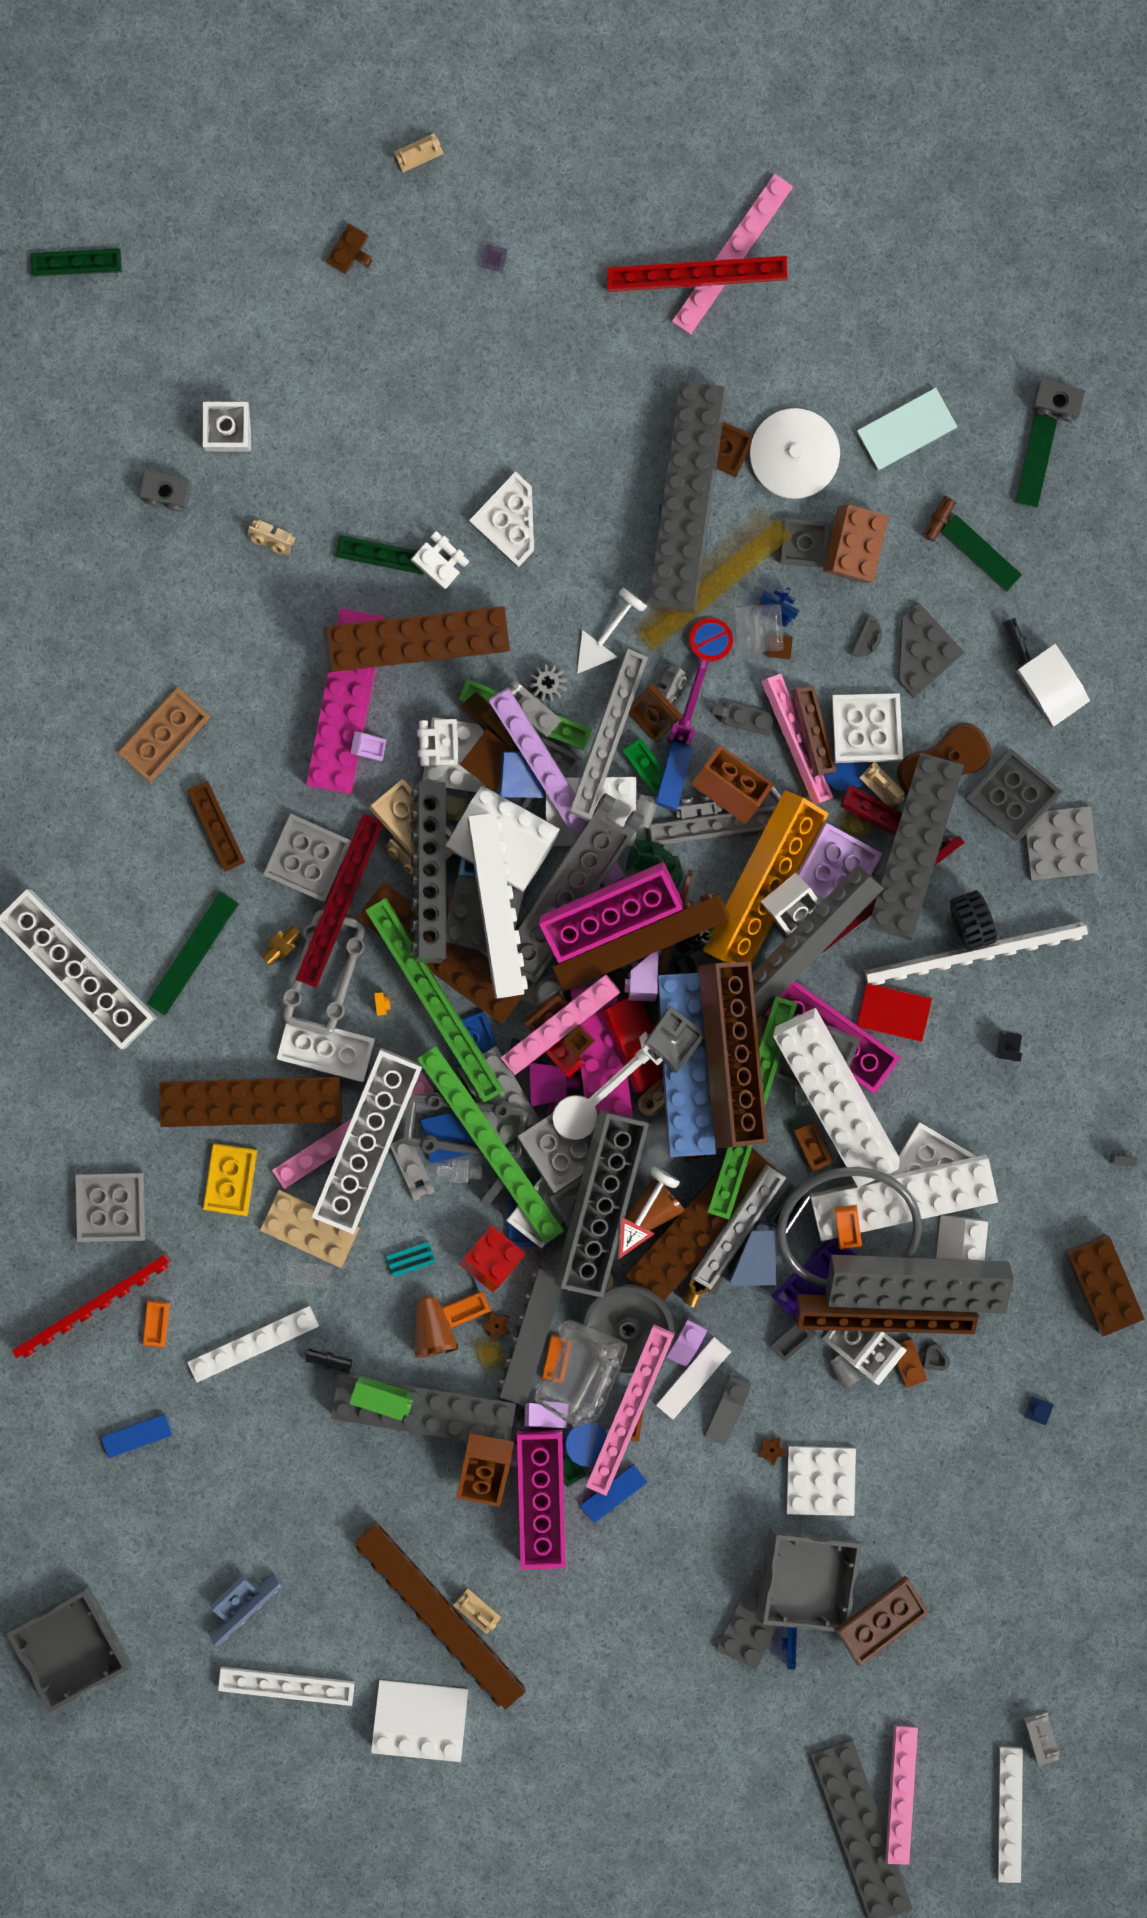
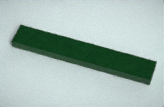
[146,891,239,1016]

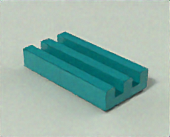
[386,1241,436,1277]

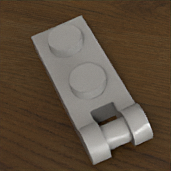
[509,679,562,737]
[390,1138,435,1201]

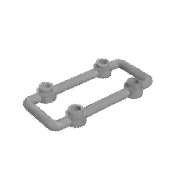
[283,910,365,1036]

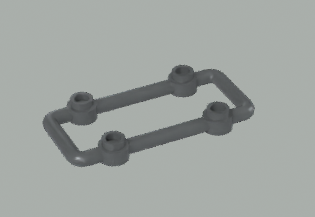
[404,1091,528,1159]

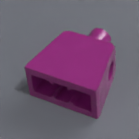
[529,1062,580,1106]

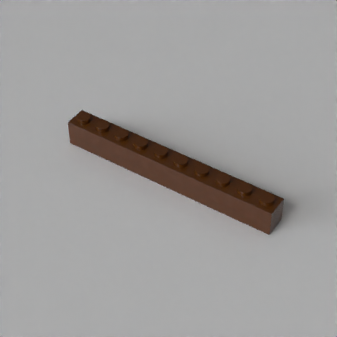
[355,1521,526,1710]

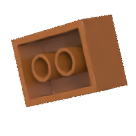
[823,504,889,583]
[691,745,774,824]
[456,1433,514,1507]

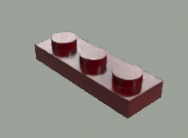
[840,785,902,836]

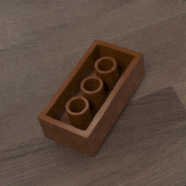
[1064,1234,1145,1337]

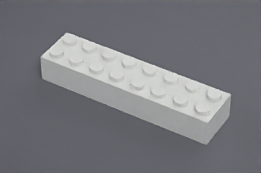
[467,812,528,999]
[0,889,157,1050]
[773,1008,900,1187]
[312,1048,422,1234]
[810,1155,998,1241]

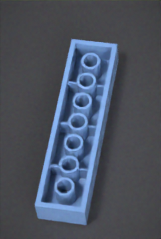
[657,973,716,1157]

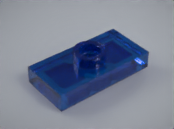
[782,1627,797,1670]

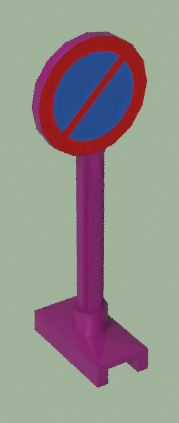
[667,618,733,747]

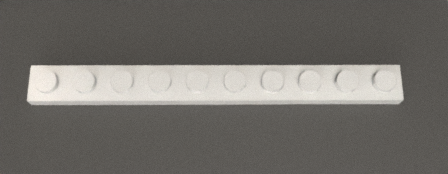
[864,922,1088,985]

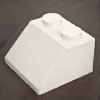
[936,1215,988,1261]

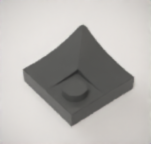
[644,1006,705,1073]

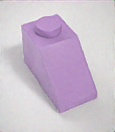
[624,951,658,1002]
[666,1317,708,1367]

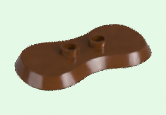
[897,723,991,795]

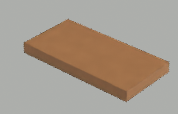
[117,687,211,783]

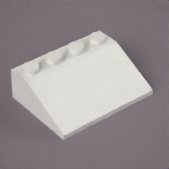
[546,777,636,846]
[446,786,560,892]
[371,1680,468,1762]

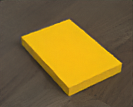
[203,1143,258,1216]

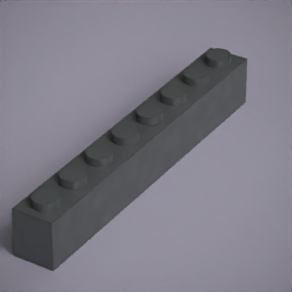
[752,864,884,1018]

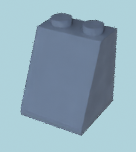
[728,1222,776,1286]

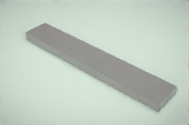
[649,806,776,846]
[691,1164,786,1290]

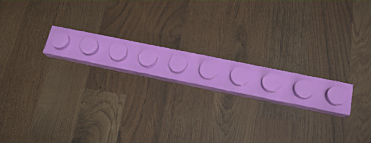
[489,687,625,887]

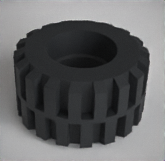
[950,890,997,952]

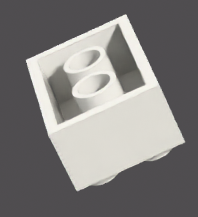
[761,873,820,937]

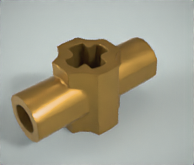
[260,924,302,966]
[683,1277,709,1308]

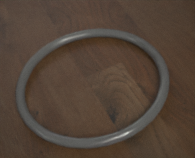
[777,1167,922,1288]

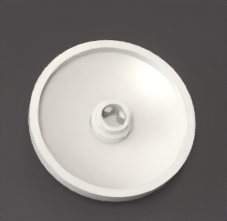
[750,408,840,499]

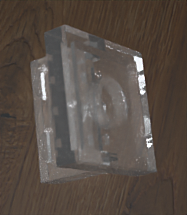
[735,604,784,656]

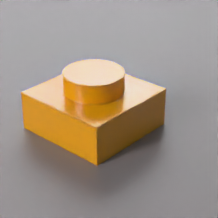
[374,992,391,1016]

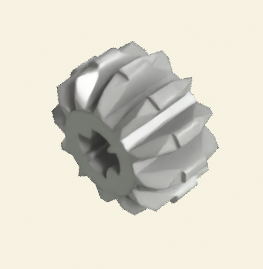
[529,664,567,702]

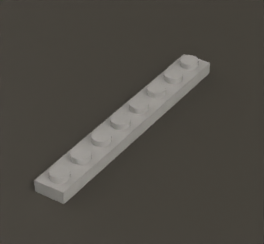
[568,649,648,821]

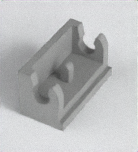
[1023,1711,1059,1766]

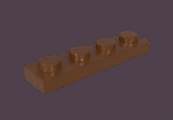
[791,686,837,777]
[187,781,246,872]

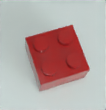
[458,1225,526,1293]

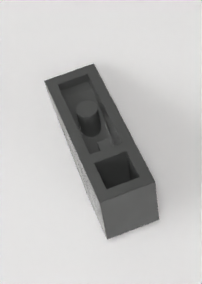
[705,1374,751,1444]

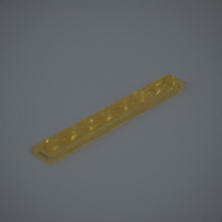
[640,518,793,651]

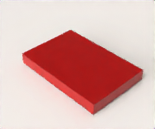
[856,983,932,1042]

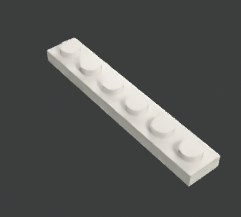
[187,1306,319,1382]
[218,1667,355,1706]
[998,1747,1023,1883]

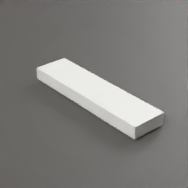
[656,1337,731,1420]

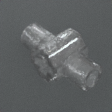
[436,1159,482,1183]

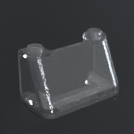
[534,1320,627,1427]

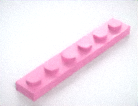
[761,674,833,805]
[501,974,620,1075]
[885,1725,918,1865]

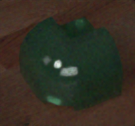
[626,839,683,888]

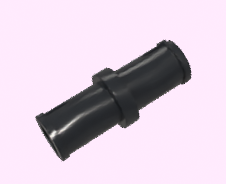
[1002,617,1032,665]
[675,930,712,953]
[305,1348,352,1373]

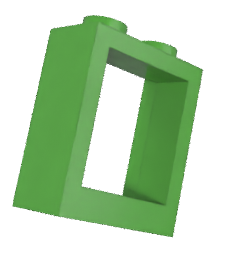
[349,1376,413,1421]

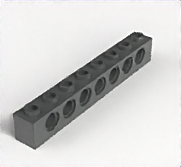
[411,781,446,963]

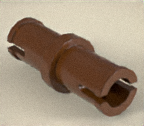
[922,496,956,542]

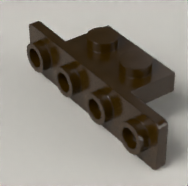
[461,691,520,751]

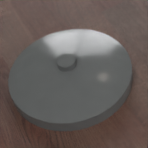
[584,1285,674,1373]

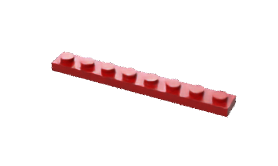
[607,256,788,292]
[12,1253,171,1359]

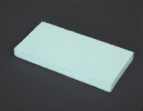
[857,388,957,471]

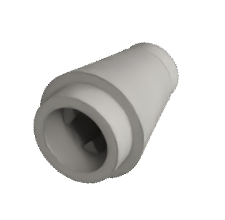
[636,795,658,829]
[830,1355,860,1389]

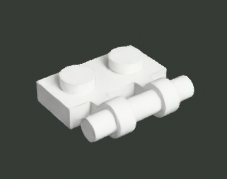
[411,531,469,590]
[417,719,459,766]

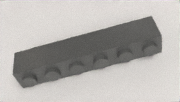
[497,1267,561,1405]

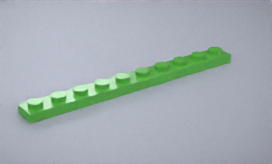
[366,898,504,1102]
[708,996,797,1219]
[417,1046,564,1244]

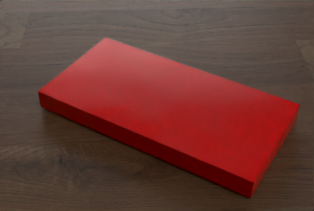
[602,995,663,1092]

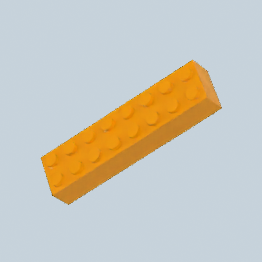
[703,790,829,965]

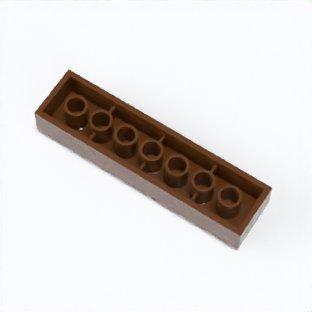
[323,606,510,673]
[357,882,529,1024]
[698,961,768,1148]
[159,1076,343,1127]
[625,1147,779,1301]

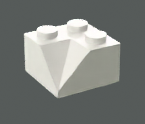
[203,402,251,452]

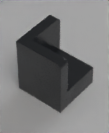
[996,1031,1022,1062]

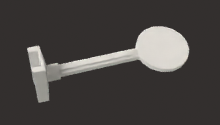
[553,1031,663,1140]

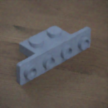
[209,1573,281,1647]

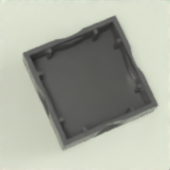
[755,1529,862,1632]
[6,1586,132,1713]

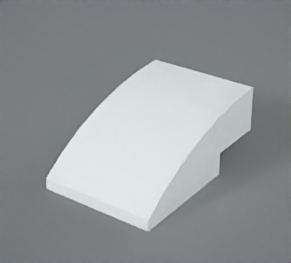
[1016,644,1090,727]
[822,1330,907,1385]

